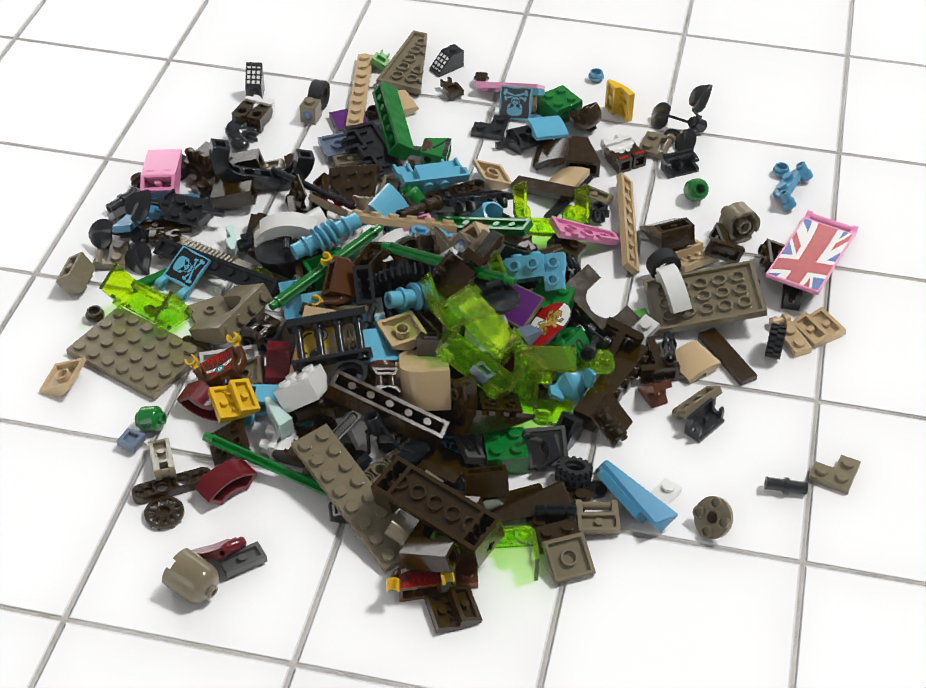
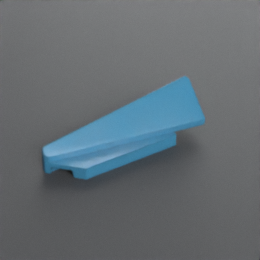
[595,460,678,532]

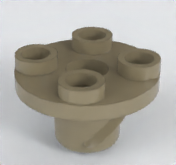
[692,496,733,539]

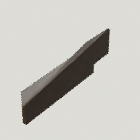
[482,481,572,522]

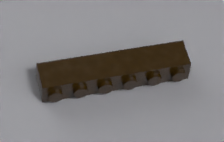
[573,339,650,432]
[325,369,450,450]

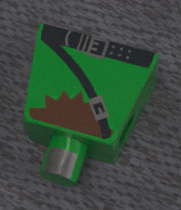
[412,138,452,165]

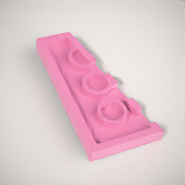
[475,81,545,93]
[549,216,620,246]

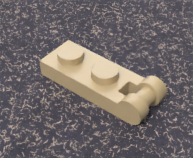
[769,313,812,358]

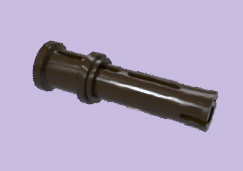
[395,195,443,218]

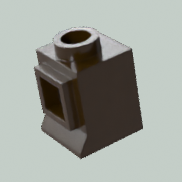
[416,332,448,357]

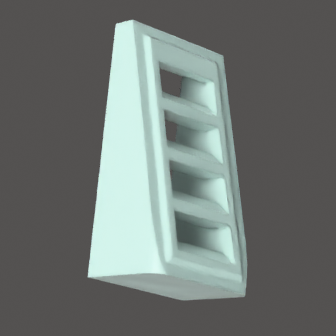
[265,396,294,439]

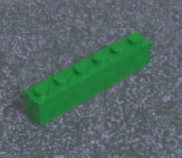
[372,81,415,161]

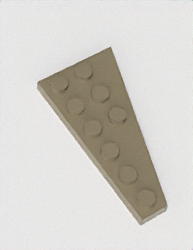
[376,30,427,95]

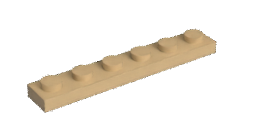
[347,209,457,233]

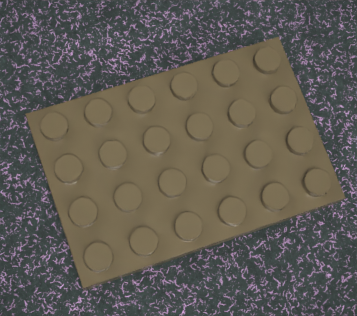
[643,260,768,336]
[66,306,205,401]

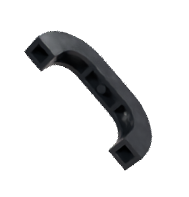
[209,138,315,191]

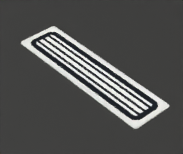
[333,410,361,439]

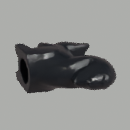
[225,118,258,152]

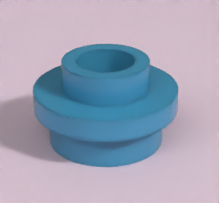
[588,68,604,82]
[772,162,790,177]

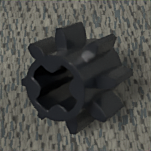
[587,201,610,223]
[237,232,254,255]

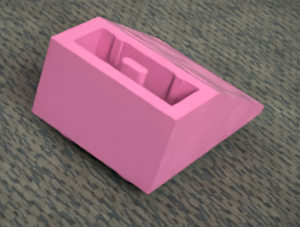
[140,149,182,194]

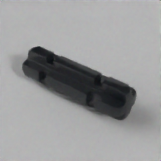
[535,504,577,517]

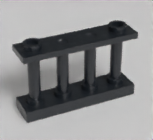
[285,306,373,372]

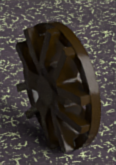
[144,496,185,531]

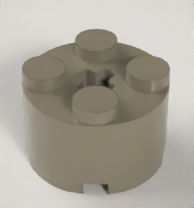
[719,201,760,243]

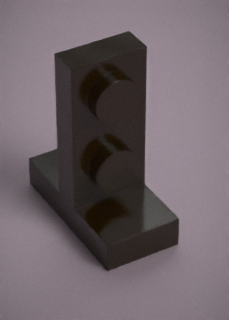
[704,222,745,263]
[600,316,645,369]
[639,336,680,384]

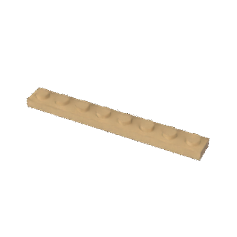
[346,53,374,127]
[616,172,640,276]

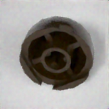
[568,102,602,132]

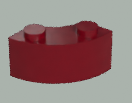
[265,341,294,385]
[176,380,218,421]
[194,459,258,505]

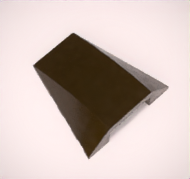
[434,409,535,435]

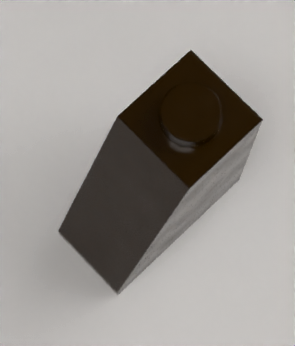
[566,136,601,177]

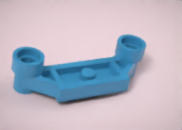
[773,161,813,211]

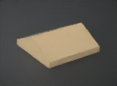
[472,159,512,190]
[376,311,427,351]
[39,357,87,397]

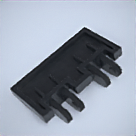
[340,121,403,180]
[440,190,513,213]

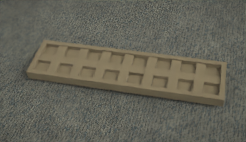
[291,423,410,574]

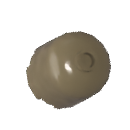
[161,548,219,603]

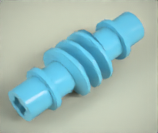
[290,212,362,260]
[384,281,459,311]

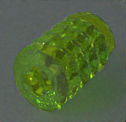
[576,349,615,375]

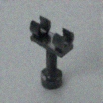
[580,323,612,362]

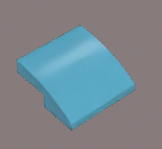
[527,115,569,140]
[368,183,409,232]
[353,329,399,366]

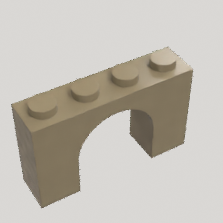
[188,283,273,344]

